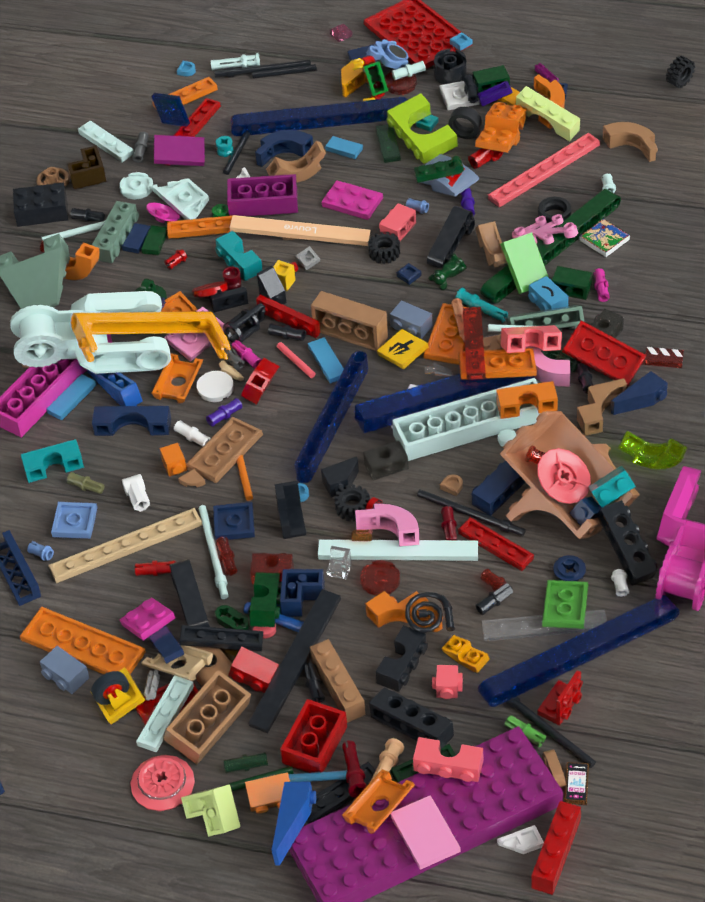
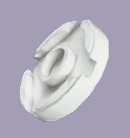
[197,371,234,402]

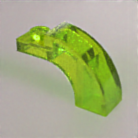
[618,431,687,469]

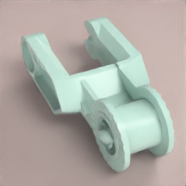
[10,291,171,374]

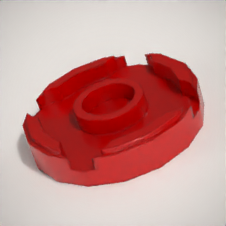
[192,281,228,297]

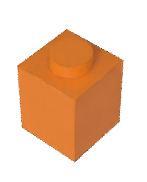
[160,443,187,477]

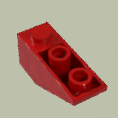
[241,358,280,405]

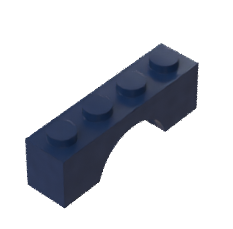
[92,406,171,436]

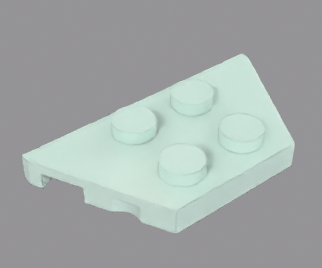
[152,178,209,220]

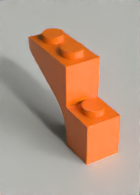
[365,591,443,632]

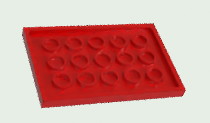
[364,0,472,69]

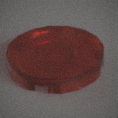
[385,72,417,95]
[360,560,400,596]

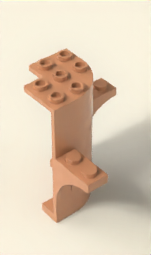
[500,411,640,539]

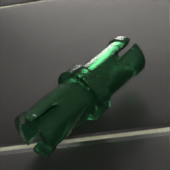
[223,752,268,774]

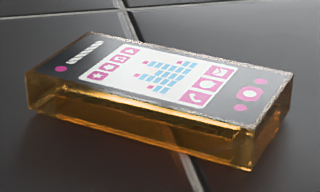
[565,762,589,805]

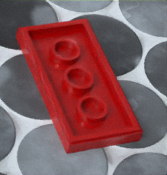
[562,320,646,387]

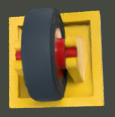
[91,667,145,725]

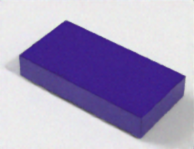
[477,81,513,106]

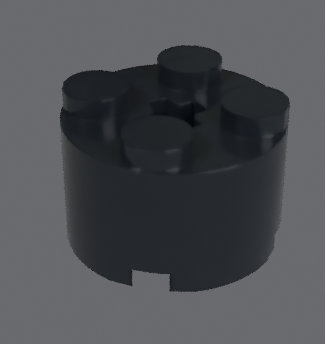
[434,49,467,85]

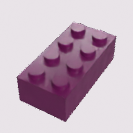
[227,174,298,216]

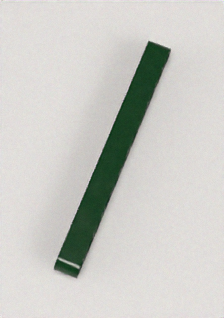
[480,189,621,303]

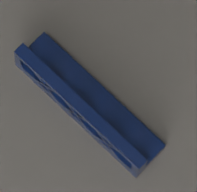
[0,530,41,606]

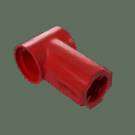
[468,148,503,169]

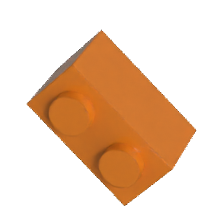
[245,772,290,813]

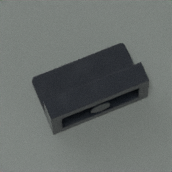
[209,286,249,313]

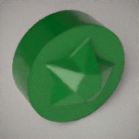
[212,204,229,217]

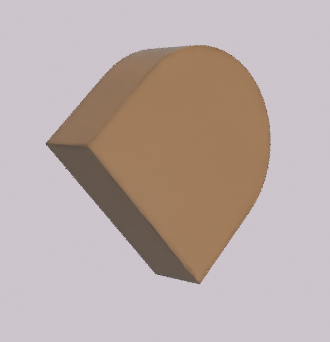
[440,474,463,496]

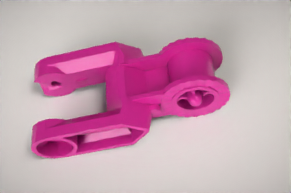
[655,466,705,611]

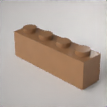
[310,639,366,723]

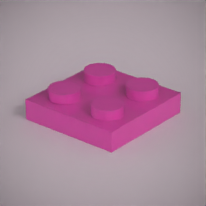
[119,597,176,641]

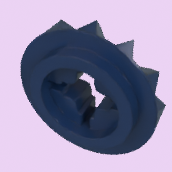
[553,555,586,581]

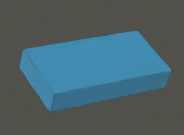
[325,136,363,159]

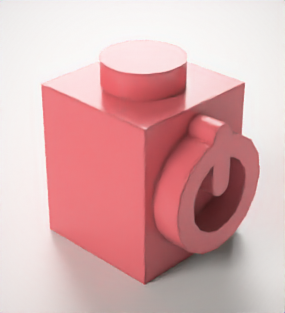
[432,665,463,699]

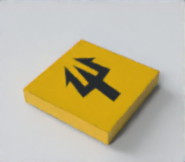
[377,329,429,369]

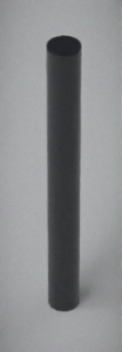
[252,64,317,78]
[223,128,252,175]

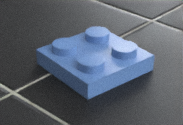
[51,502,97,539]

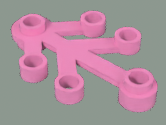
[512,214,578,244]

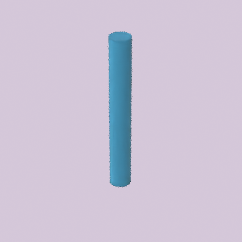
[288,770,348,782]

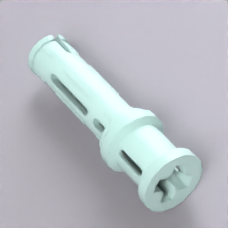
[211,53,260,70]

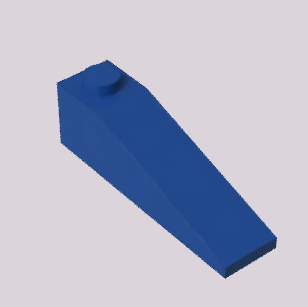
[87,369,143,406]
[272,782,316,865]

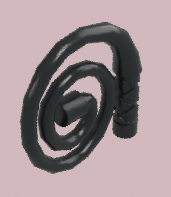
[405,592,455,633]

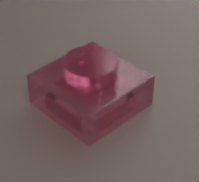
[330,24,352,42]

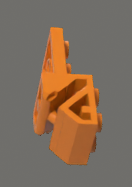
[475,102,527,153]

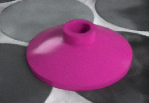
[146,203,180,223]

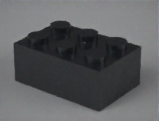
[13,182,68,227]

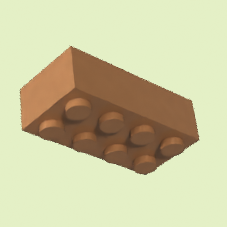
[311,291,388,351]
[163,670,251,765]

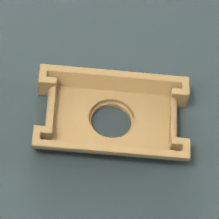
[141,645,213,681]

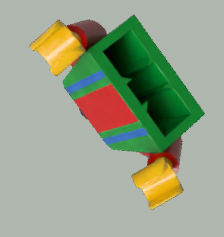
[350,55,388,108]

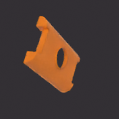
[152,354,203,403]
[342,769,415,834]

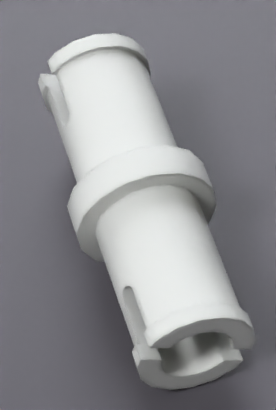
[174,420,211,447]

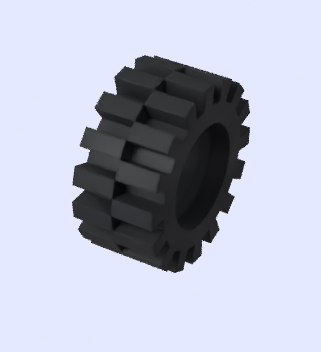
[666,55,695,88]
[368,232,400,264]
[334,484,370,521]

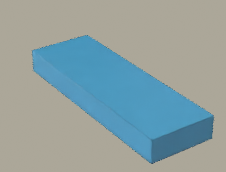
[308,337,347,383]
[46,374,96,420]

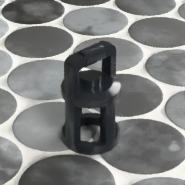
[223,303,265,343]

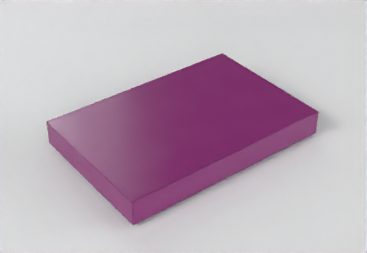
[154,135,205,166]

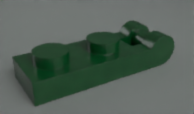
[414,156,464,183]

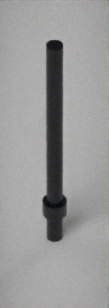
[214,60,311,78]
[417,489,526,536]
[495,685,596,768]

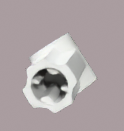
[122,474,150,512]

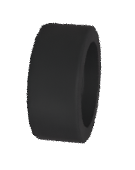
[448,107,482,139]
[538,196,571,228]

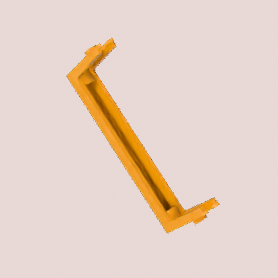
[71,311,231,362]

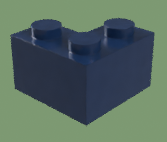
[280,569,325,617]

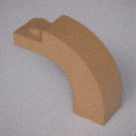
[603,122,658,162]
[266,141,326,183]

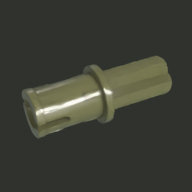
[67,472,105,494]

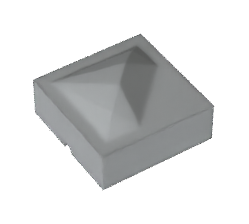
[295,246,320,270]

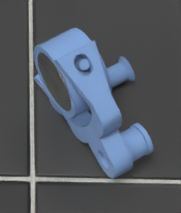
[365,39,409,69]

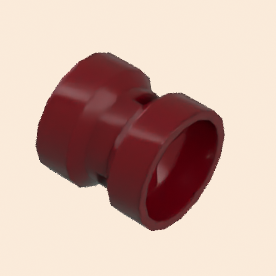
[222,267,242,291]

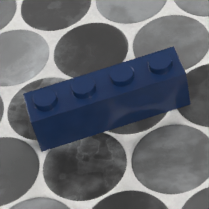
[471,460,525,516]

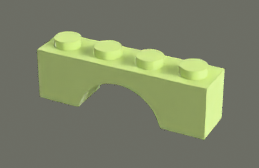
[516,86,580,142]

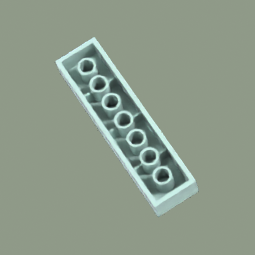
[392,378,541,462]

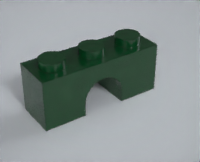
[250,572,282,627]

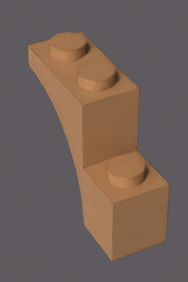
[475,221,507,268]
[577,378,627,436]

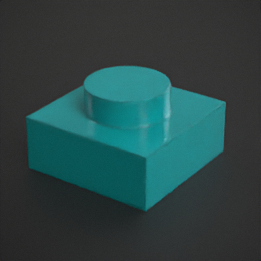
[416,115,439,132]

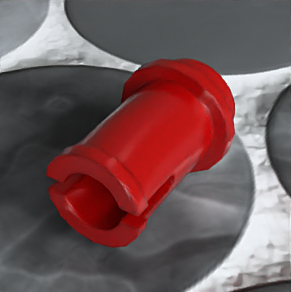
[164,249,187,270]

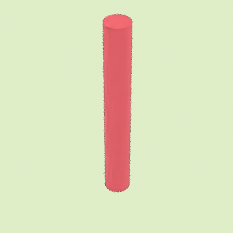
[277,342,316,378]

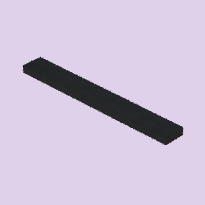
[248,589,341,733]

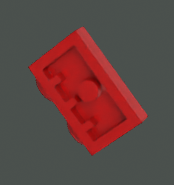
[537,670,583,726]

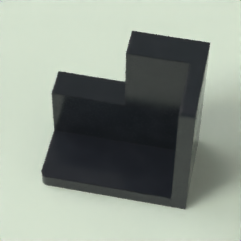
[274,481,306,539]

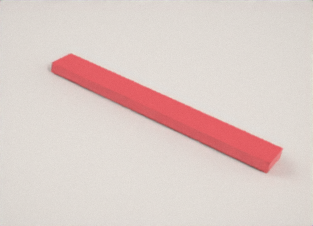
[488,133,600,208]

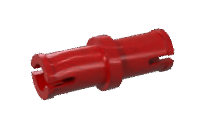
[135,560,176,576]

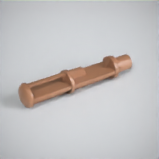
[451,298,470,343]

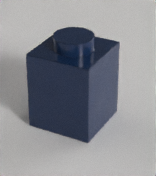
[569,496,602,526]

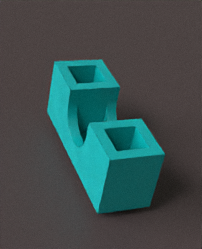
[215,231,262,281]
[21,439,84,483]

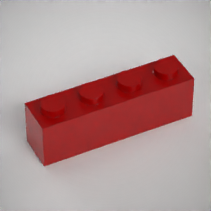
[531,801,581,895]

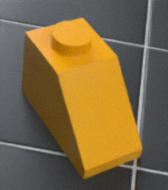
[341,62,366,98]

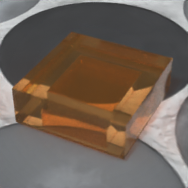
[352,530,373,541]

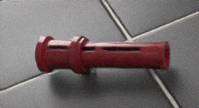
[342,740,367,798]

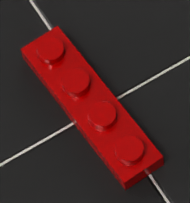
[256,294,320,338]

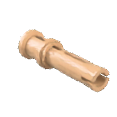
[370,738,404,782]

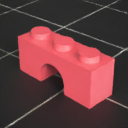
[500,325,562,353]
[413,737,483,782]

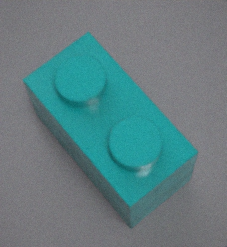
[588,465,636,507]

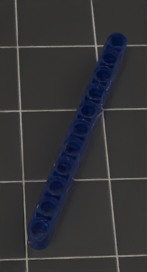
[230,97,408,136]
[478,595,680,707]

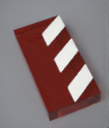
[645,347,684,368]

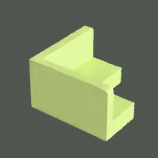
[181,784,240,837]

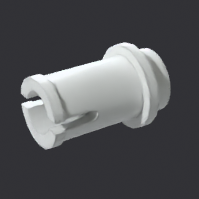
[611,569,629,597]

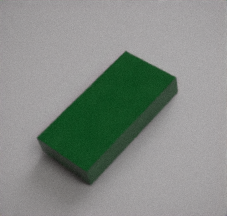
[141,225,168,255]

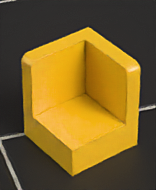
[273,260,295,292]

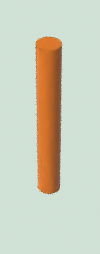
[237,455,253,501]

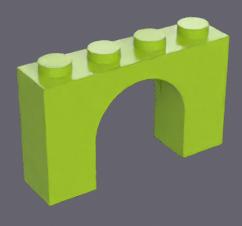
[387,93,458,164]

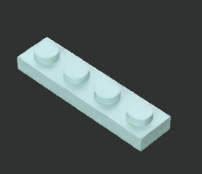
[78,121,134,162]
[136,675,194,752]

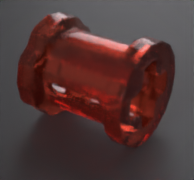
[525,445,547,464]

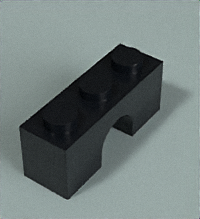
[376,625,428,692]

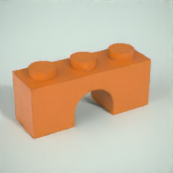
[496,381,558,419]

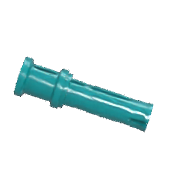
[455,288,508,322]

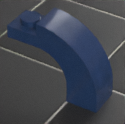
[255,130,313,167]

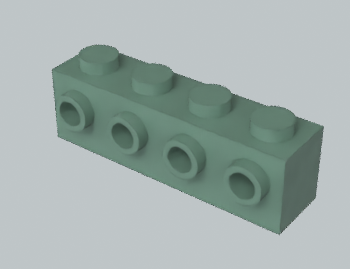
[92,201,139,263]
[507,305,584,331]

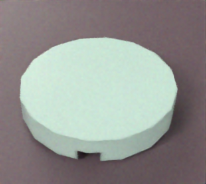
[120,172,153,200]

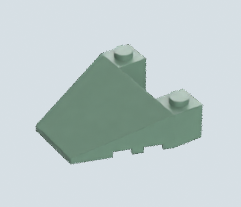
[0,234,70,309]

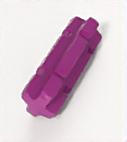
[534,63,559,83]

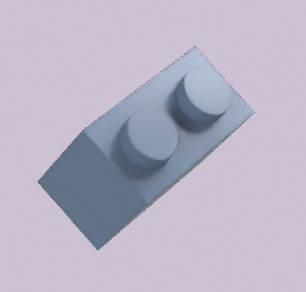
[390,300,433,339]
[40,646,89,694]

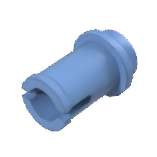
[406,198,429,214]
[27,541,54,561]

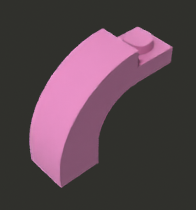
[525,347,570,387]
[355,504,419,547]

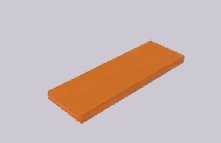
[20,607,146,675]

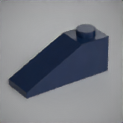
[611,371,668,415]

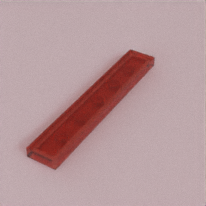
[463,307,486,380]

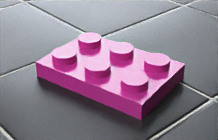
[322,180,383,220]

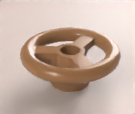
[36,167,70,187]

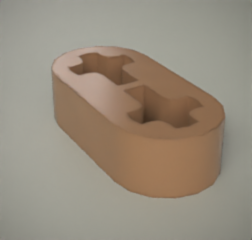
[542,749,566,787]

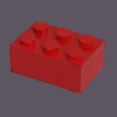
[280,699,347,773]

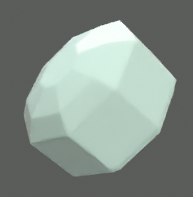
[498,429,516,446]

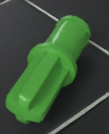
[504,715,546,747]

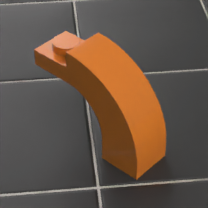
[534,74,565,129]
[64,243,100,280]

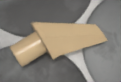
[219,361,244,381]

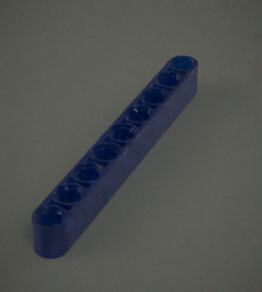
[294,351,368,483]

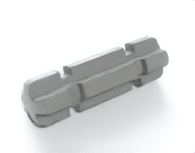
[143,670,160,701]

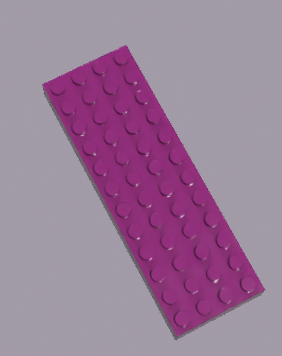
[289,726,563,902]

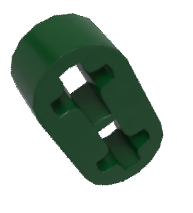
[215,605,250,630]

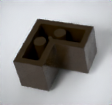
[67,145,107,189]

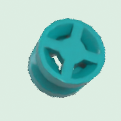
[216,136,234,157]

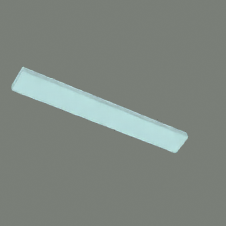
[318,540,478,561]

